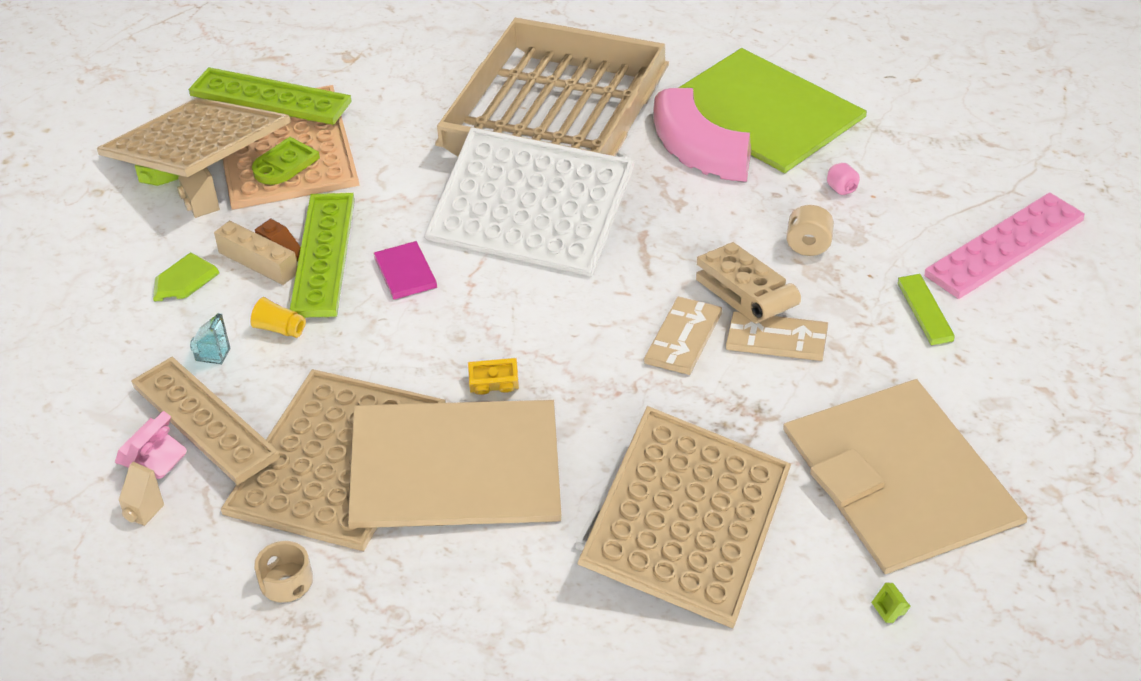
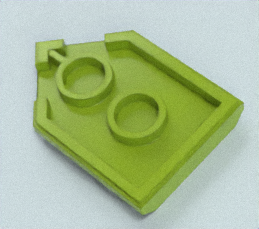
[153,252,219,302]

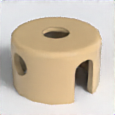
[786,205,834,256]
[254,541,313,603]

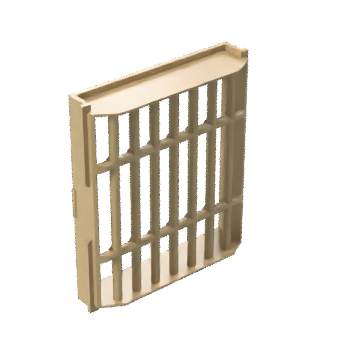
[435,17,669,157]

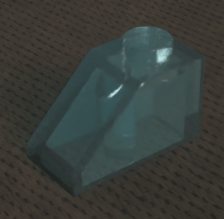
[190,313,231,365]

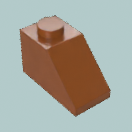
[254,218,301,262]

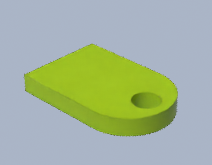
[252,137,320,185]

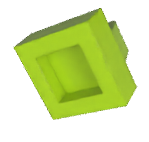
[871,582,911,623]

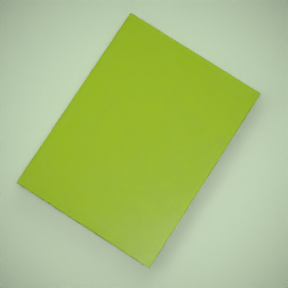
[678,48,867,173]

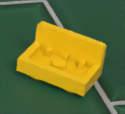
[468,358,519,395]

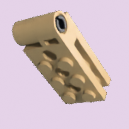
[696,242,801,324]

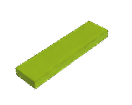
[897,274,955,346]

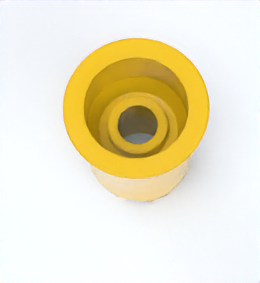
[250,297,306,338]

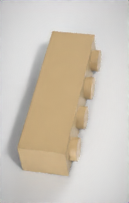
[214,220,297,285]

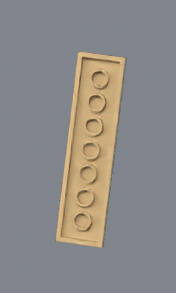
[131,357,280,485]

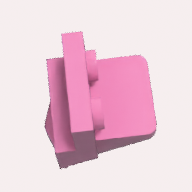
[115,411,186,479]

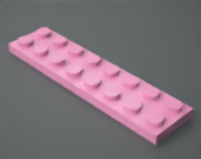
[924,192,1085,299]

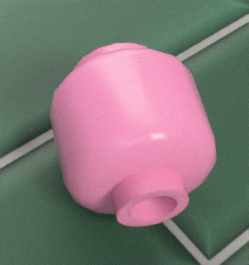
[827,163,860,195]

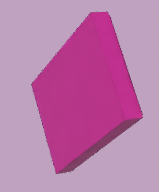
[374,241,437,300]

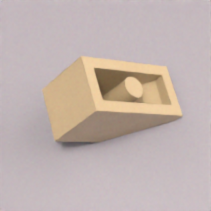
[119,462,164,526]

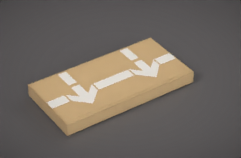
[644,296,722,375]
[726,311,828,361]

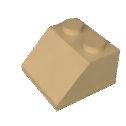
[177,167,220,218]

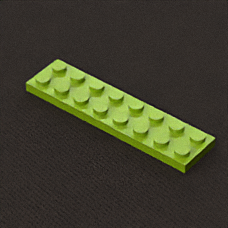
[188,67,352,125]
[290,193,355,318]

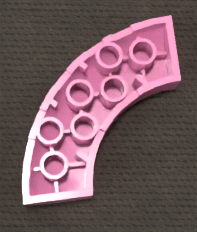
[653,88,751,182]

